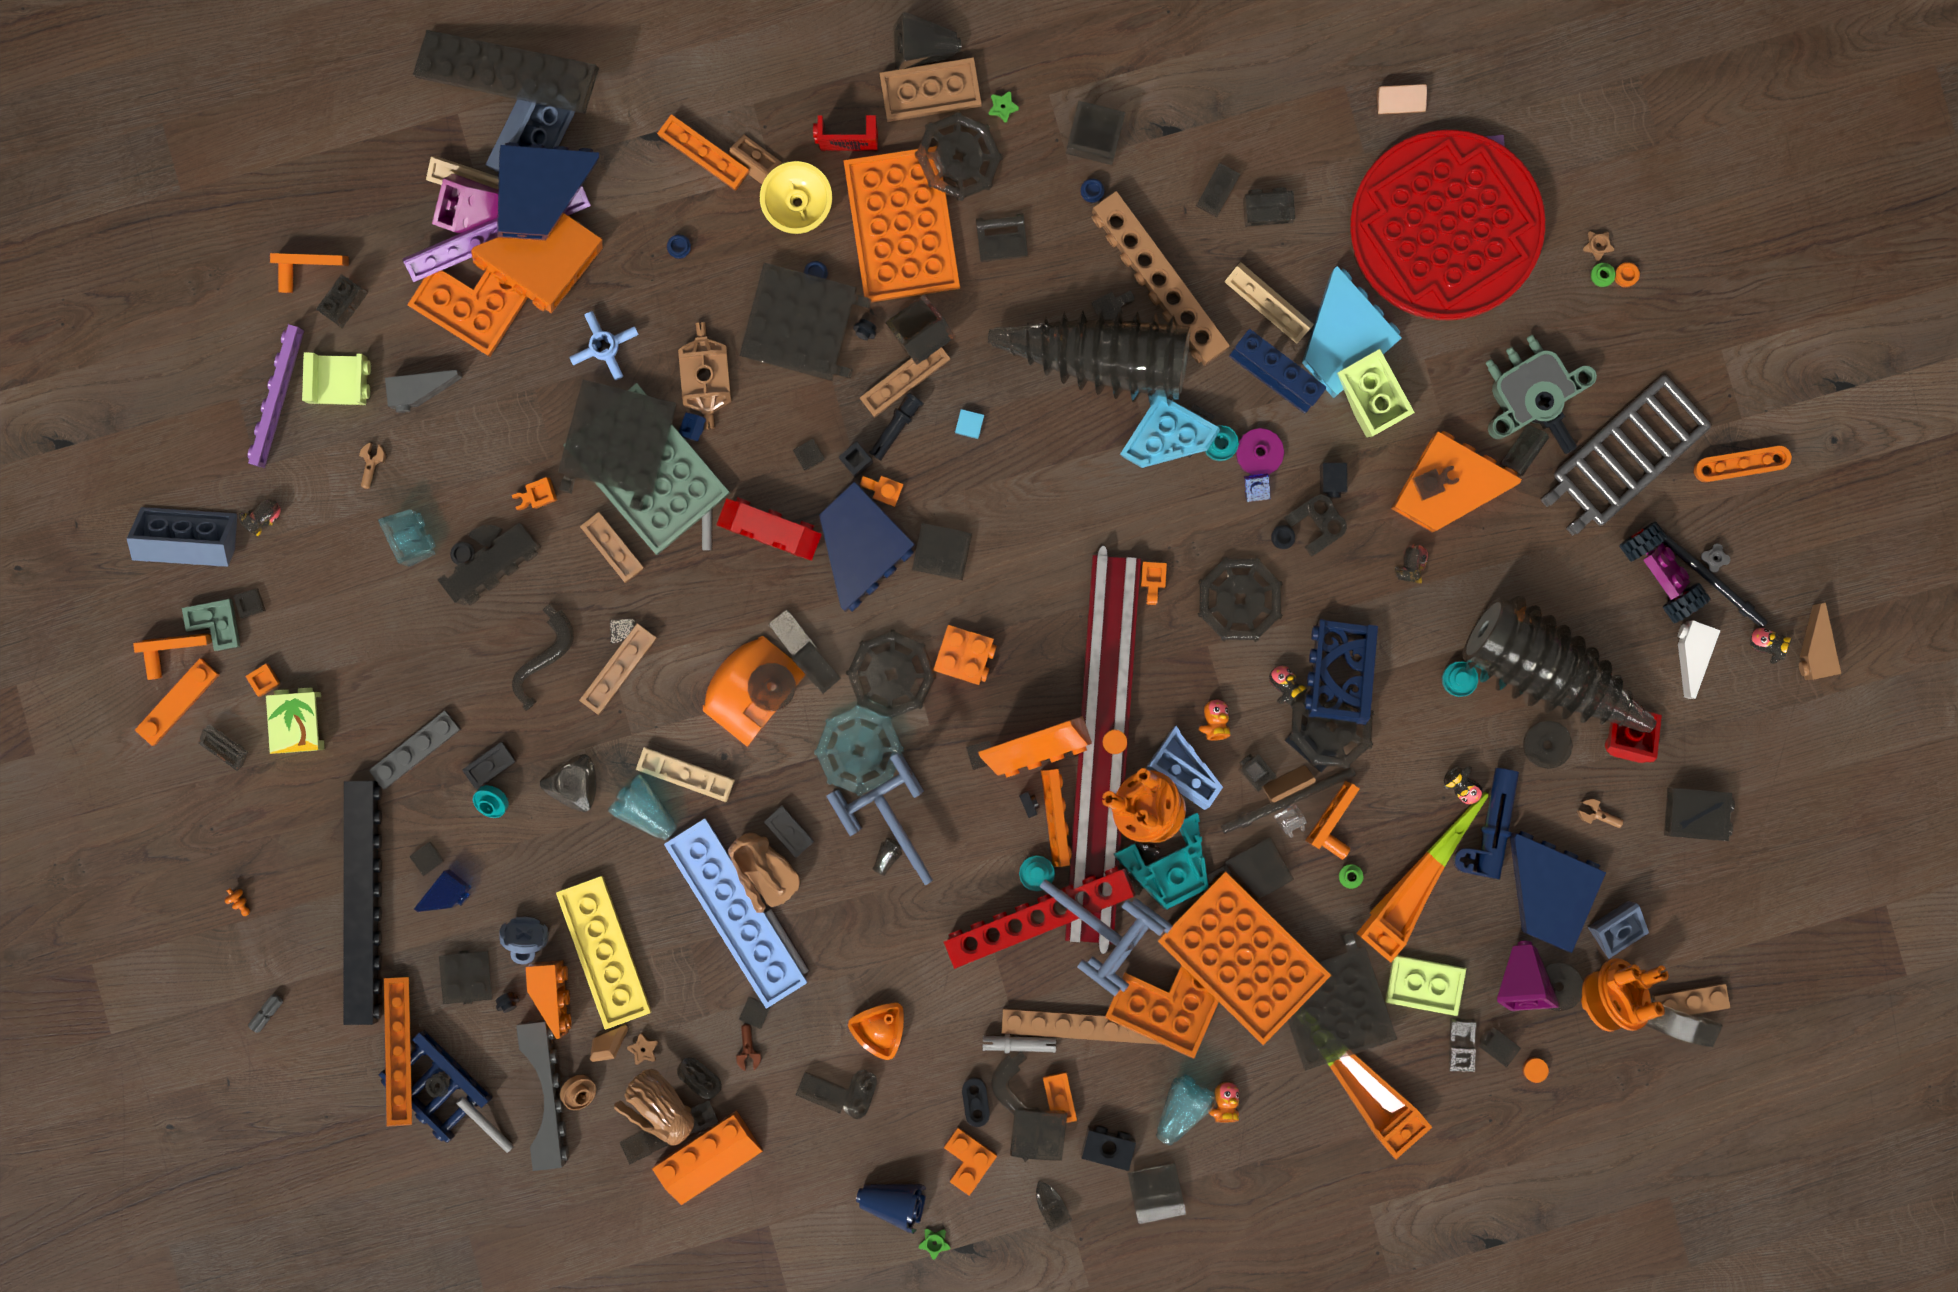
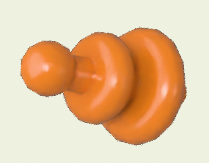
[225,888,250,916]

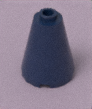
[856,1184,926,1234]

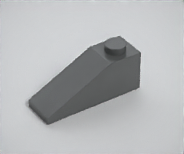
[385,370,462,413]

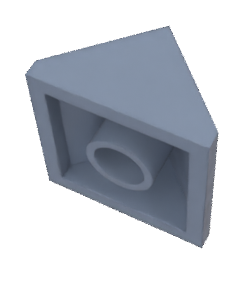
[1588,901,1649,959]

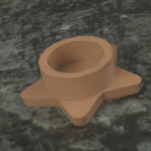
[1583,231,1614,261]
[627,1033,658,1065]

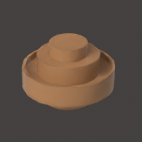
[560,1075,596,1110]

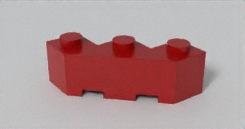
[716,497,822,561]

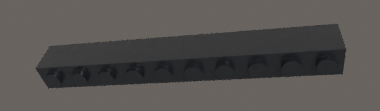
[343,781,382,1025]

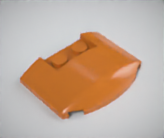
[703,636,808,747]

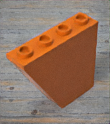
[471,213,603,314]
[1391,431,1522,532]

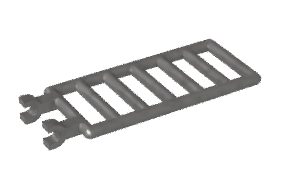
[1541,375,1711,536]

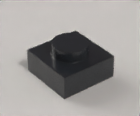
[1019,792,1040,818]

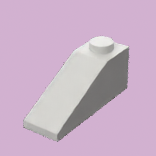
[1678,620,1720,699]

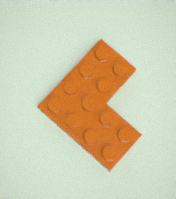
[408,269,528,357]
[1105,965,1218,1059]

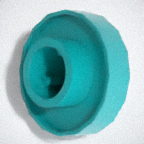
[1205,425,1239,461]
[1442,661,1478,697]
[473,785,509,818]
[1019,855,1055,891]

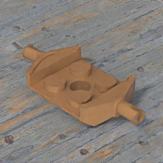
[678,322,732,430]

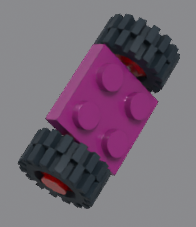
[1619,521,1711,623]

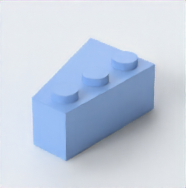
[1145,726,1223,810]

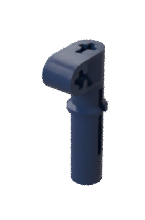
[1453,768,1519,880]

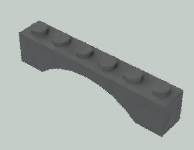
[516,1020,569,1171]

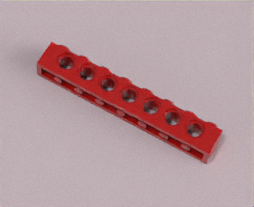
[944,866,1136,969]

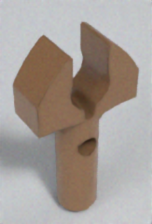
[359,443,386,489]
[1577,799,1623,828]

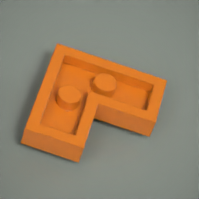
[944,1127,997,1196]

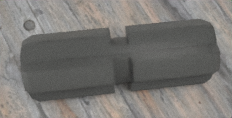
[248,994,283,1033]

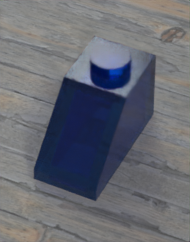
[414,869,472,912]

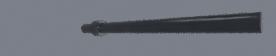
[1662,530,1768,628]

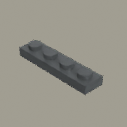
[369,711,461,790]

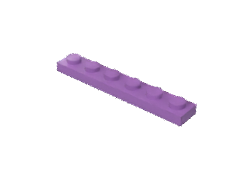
[248,324,304,468]

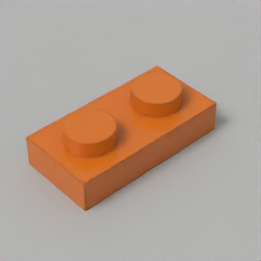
[1043,1072,1077,1126]

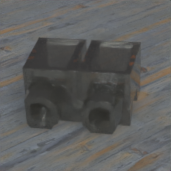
[316,274,368,329]

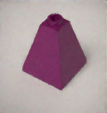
[1497,941,1559,1011]

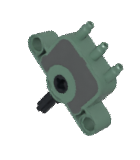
[1486,335,1597,454]

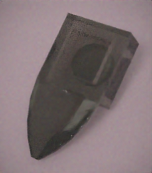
[1036,1181,1072,1232]

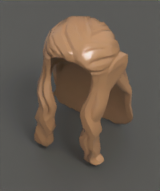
[728,833,800,913]
[614,1069,694,1146]

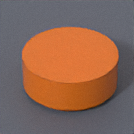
[1614,262,1640,287]
[1102,730,1127,754]
[1523,1057,1549,1083]

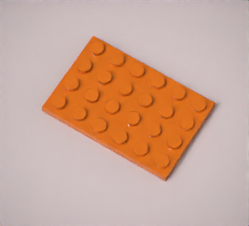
[843,146,960,303]
[1158,872,1331,1045]

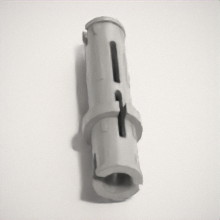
[983,1034,1056,1053]

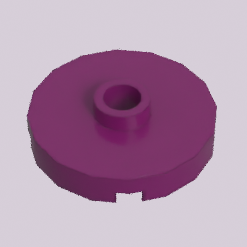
[1236,428,1284,477]

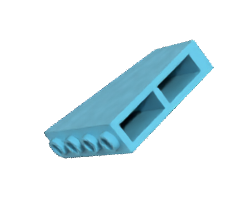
[1302,266,1401,398]

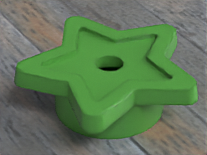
[989,92,1019,123]
[919,1229,950,1260]

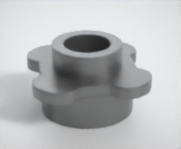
[1701,544,1730,572]

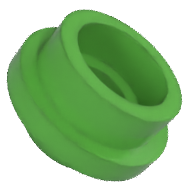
[1591,263,1615,287]
[1339,864,1363,889]

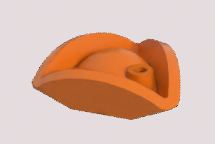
[848,1003,904,1060]

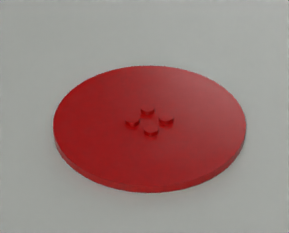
[1350,130,1545,320]

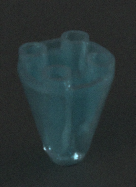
[607,774,677,841]
[1156,1074,1215,1145]

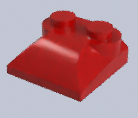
[1605,704,1662,763]

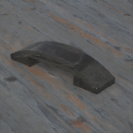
[1646,998,1723,1047]
[619,1100,719,1165]

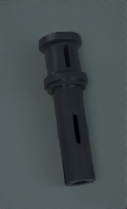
[869,392,924,461]

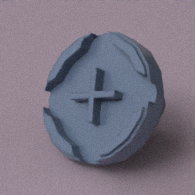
[499,917,549,964]

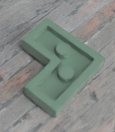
[182,599,241,651]

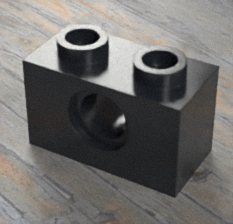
[1081,1125,1136,1171]

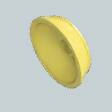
[760,161,832,234]

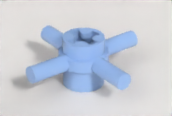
[569,311,639,380]

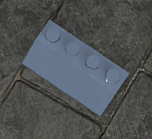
[486,79,578,173]
[127,507,237,567]

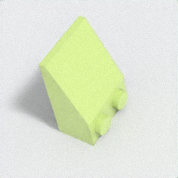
[1337,349,1415,438]

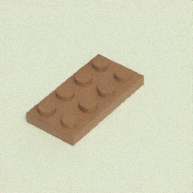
[879,57,982,122]

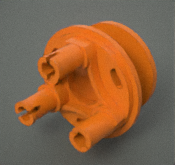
[1102,768,1186,843]
[1581,958,1669,1032]

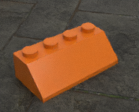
[652,1110,763,1205]

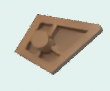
[590,1024,629,1062]

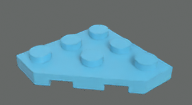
[1120,394,1220,468]

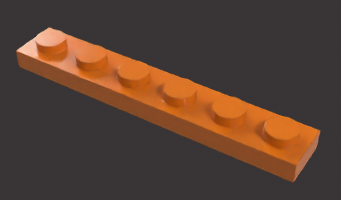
[384,977,412,1126]

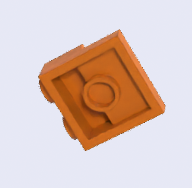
[933,625,997,685]

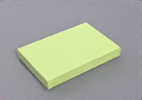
[1385,955,1466,1016]

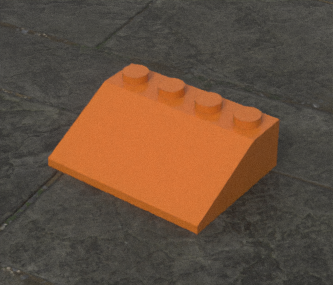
[978,716,1092,778]

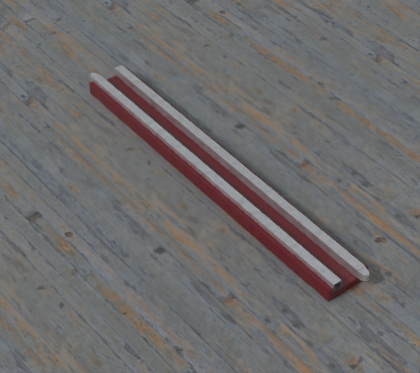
[1065,546,1141,954]

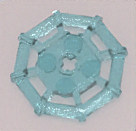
[814,705,904,796]

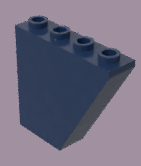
[497,142,599,240]
[819,482,915,612]
[1510,831,1606,953]

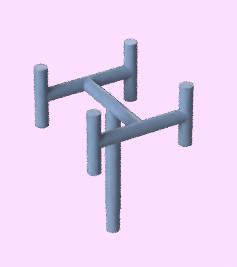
[826,752,933,885]
[1040,879,1173,996]

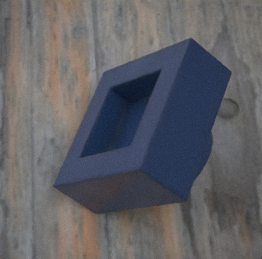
[679,413,706,441]

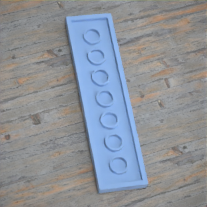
[664,818,808,1009]

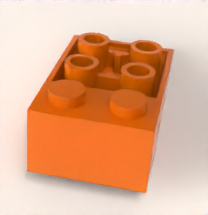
[526,960,572,1039]

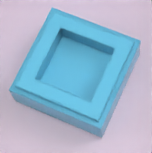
[955,409,984,439]

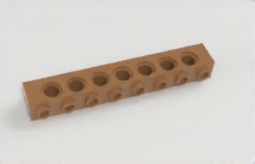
[1091,191,1230,366]

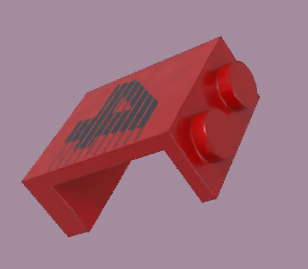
[813,115,878,151]

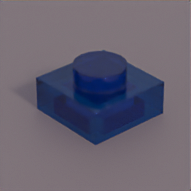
[1244,473,1271,502]

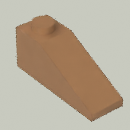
[1799,603,1841,680]

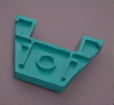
[1114,813,1208,909]

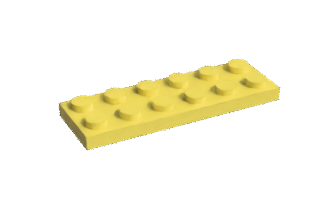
[556,876,652,1030]

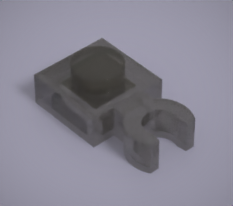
[1412,466,1459,501]

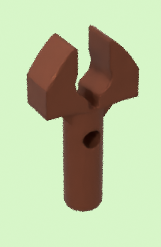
[736,1024,762,1071]

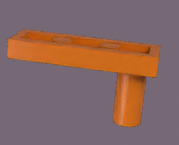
[270,253,349,293]
[133,633,213,680]
[1305,781,1360,859]

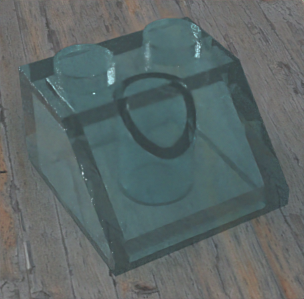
[378,509,436,567]

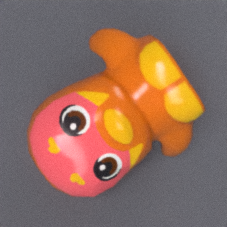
[1199,700,1230,741]
[1208,1082,1239,1123]

